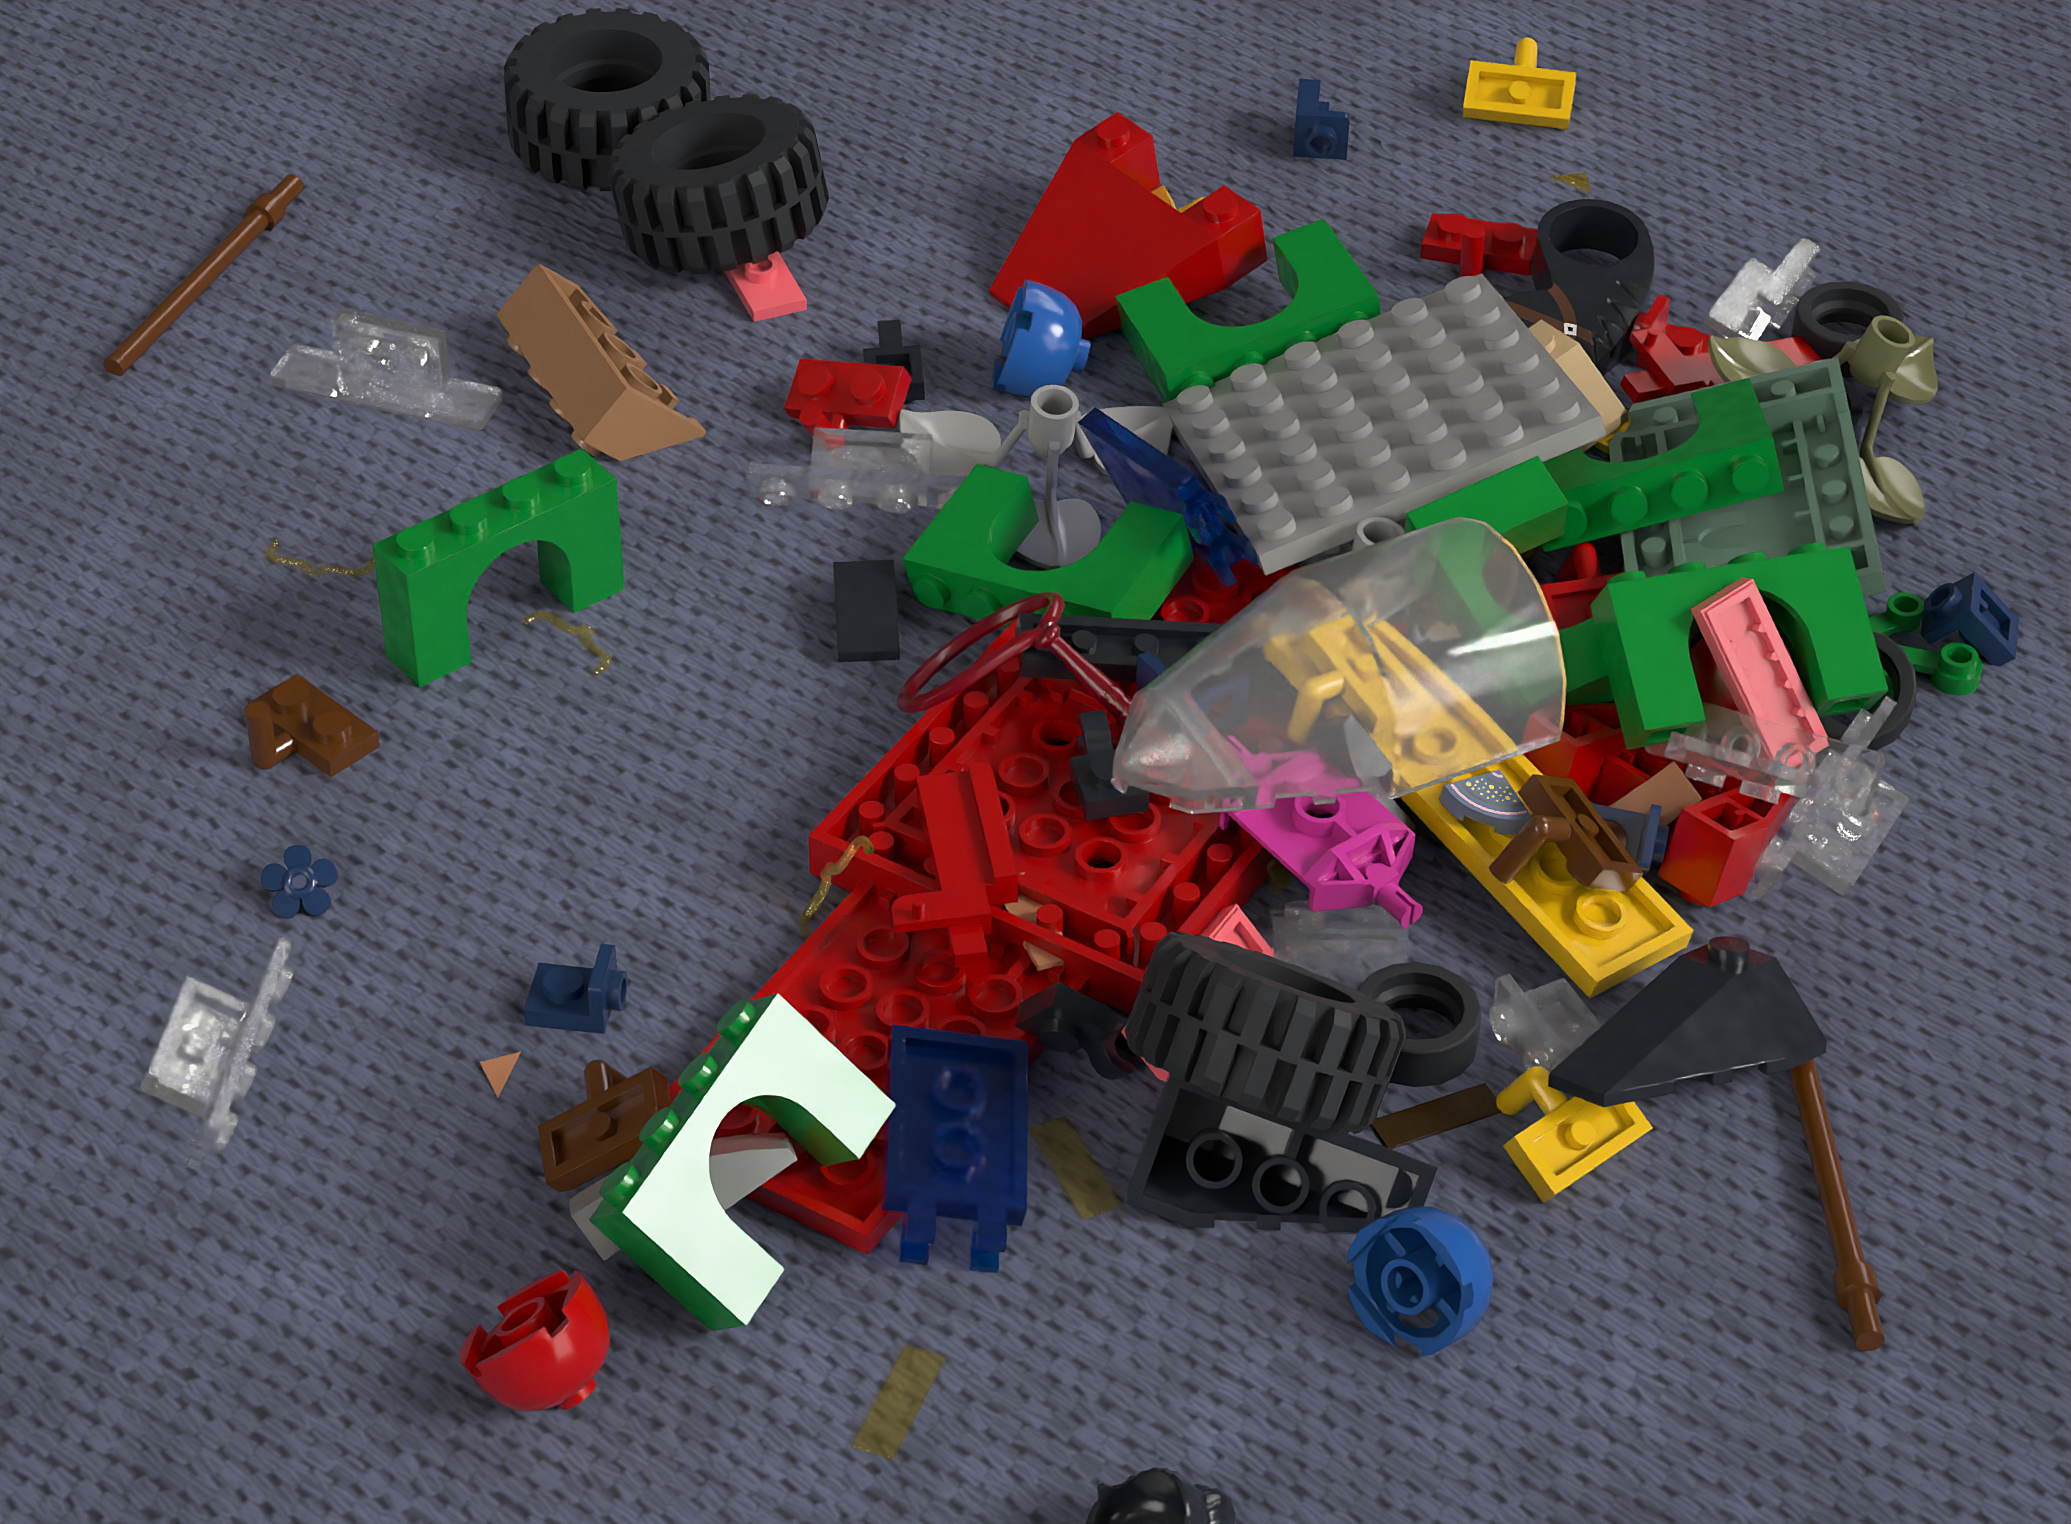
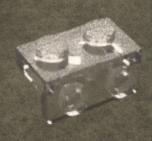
[1704,236,1821,340]
[1269,901,1408,990]
[1489,974,1602,1100]

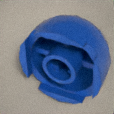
[991,279,1090,397]
[1347,1206,1494,1356]

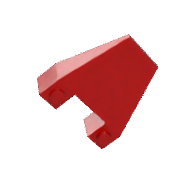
[989,112,1268,340]
[1517,703,1817,908]

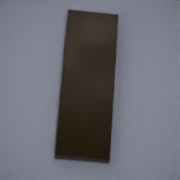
[1371,1083,1502,1149]

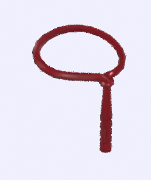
[896,592,1176,759]

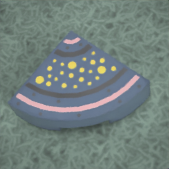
[1439,770,1532,834]

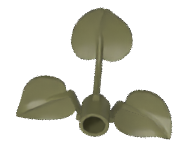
[1708,315,1938,525]

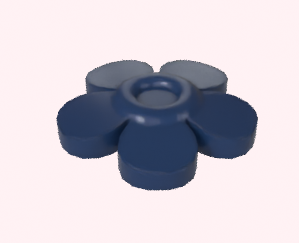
[261,845,338,919]

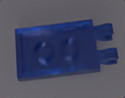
[1077,407,1259,586]
[882,1024,1028,1273]

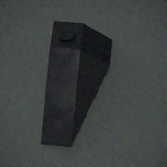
[1548,936,1827,1107]
[1124,1073,1438,1232]

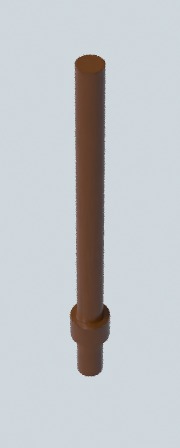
[103,174,304,376]
[1789,1058,1885,1351]

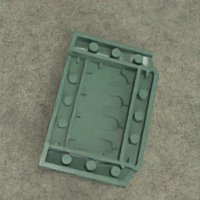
[1609,357,1887,634]

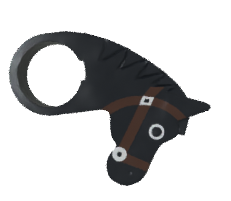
[1500,199,1655,376]

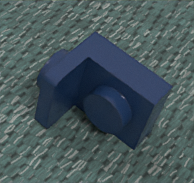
[1293,79,1350,160]
[1921,572,2019,666]
[524,944,628,1034]

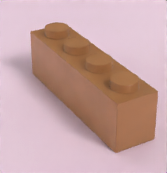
[496,263,707,461]

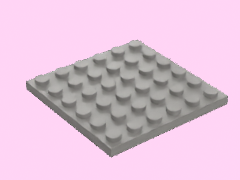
[1162,273,1607,576]

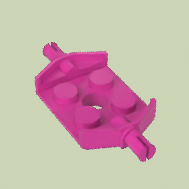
[1214,736,1423,928]

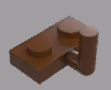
[245,674,380,777]
[1489,774,1644,892]
[538,1060,671,1192]

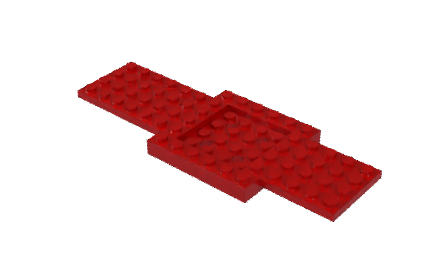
[669,525,1402,1255]

